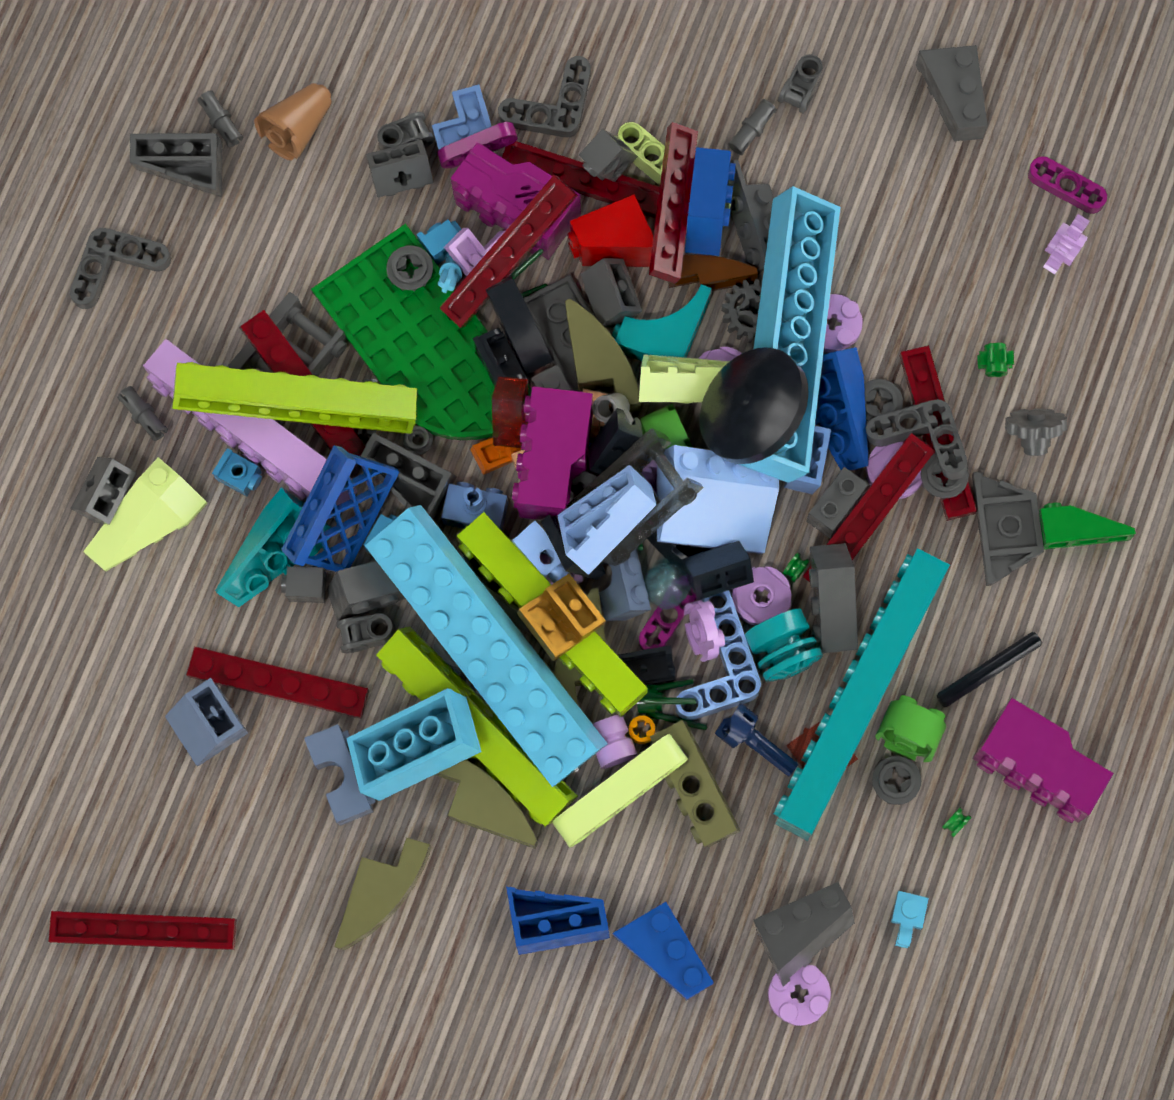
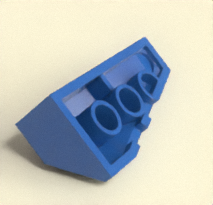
[815,347,869,471]

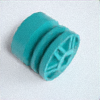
[744,609,823,683]

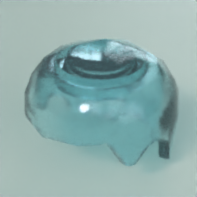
[644,562,690,610]

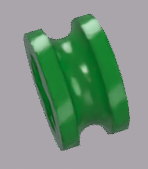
[782,552,810,583]
[942,807,972,837]

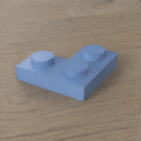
[432,85,492,150]

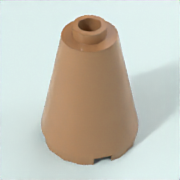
[254,83,332,161]

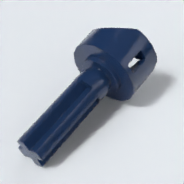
[715,703,799,777]

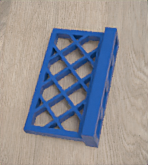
[281,445,399,572]

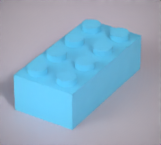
[346,688,482,801]

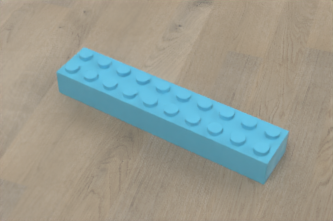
[739,186,841,483]
[365,505,608,787]

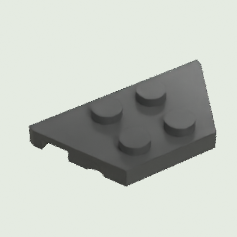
[972,472,1044,586]

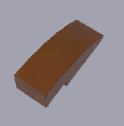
[667,255,758,291]

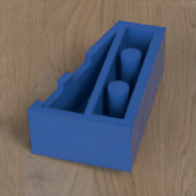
[685,147,736,256]
[506,886,610,955]
[612,902,714,1001]

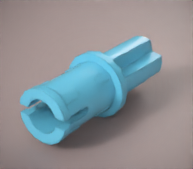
[438,254,462,293]

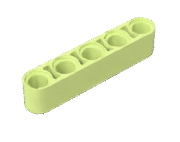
[618,122,731,227]
[552,734,688,848]

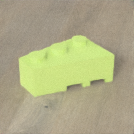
[639,355,730,404]

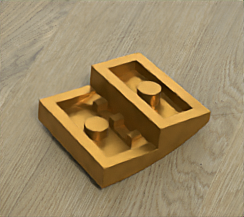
[517,574,606,661]

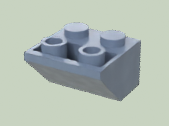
[165,678,248,767]

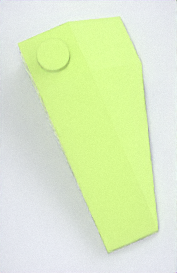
[83,457,207,571]

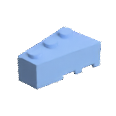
[557,465,656,575]

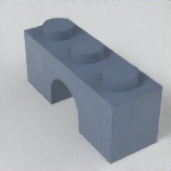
[599,531,651,621]
[304,724,376,826]

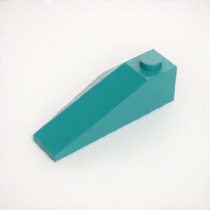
[215,487,332,607]

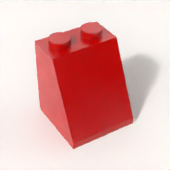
[567,194,653,267]

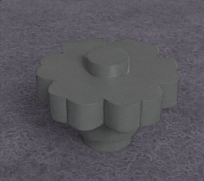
[1005,408,1067,456]

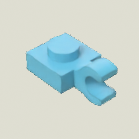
[891,891,929,948]

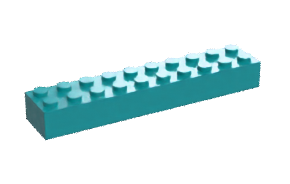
[773,548,950,841]

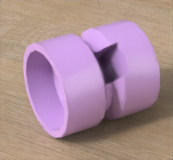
[593,715,638,769]

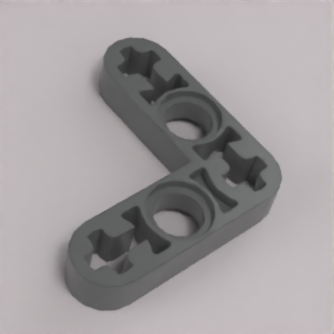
[498,56,591,137]
[70,228,172,309]
[866,399,968,480]

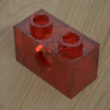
[492,377,528,448]

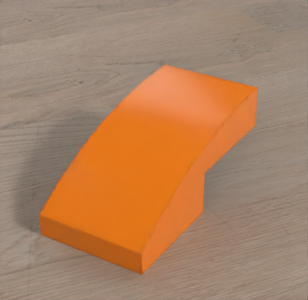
[470,422,528,475]

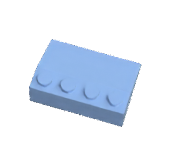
[657,445,779,554]

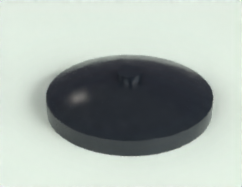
[700,348,808,464]

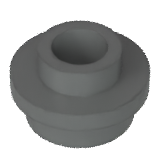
[403,425,433,455]

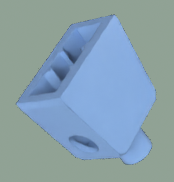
[512,520,573,583]

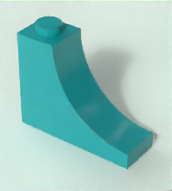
[612,284,712,361]

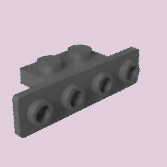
[728,160,774,275]

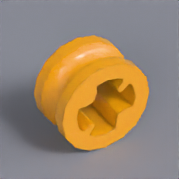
[628,715,655,744]

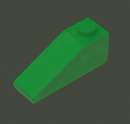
[1039,502,1136,550]

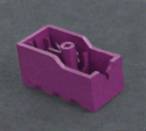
[450,142,581,260]
[512,386,593,520]
[972,698,1114,823]

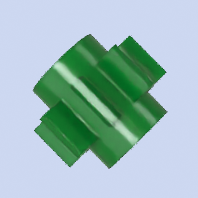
[977,343,1014,377]

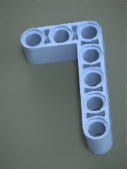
[675,590,761,721]

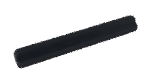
[937,632,1042,707]

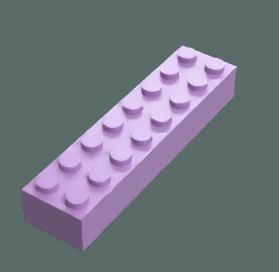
[143,339,357,519]

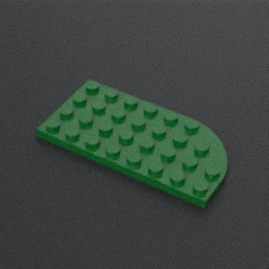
[311,223,532,441]

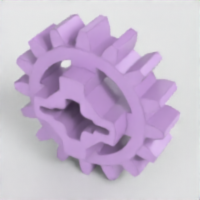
[1043,214,1090,275]

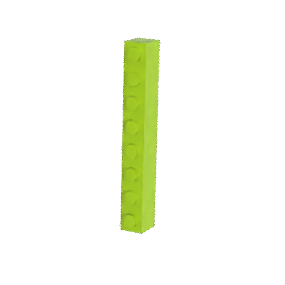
[172,362,417,434]
[457,512,648,717]
[376,626,578,827]

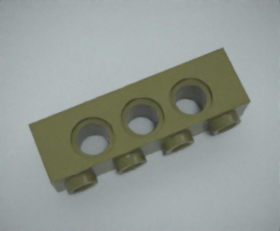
[649,720,741,847]

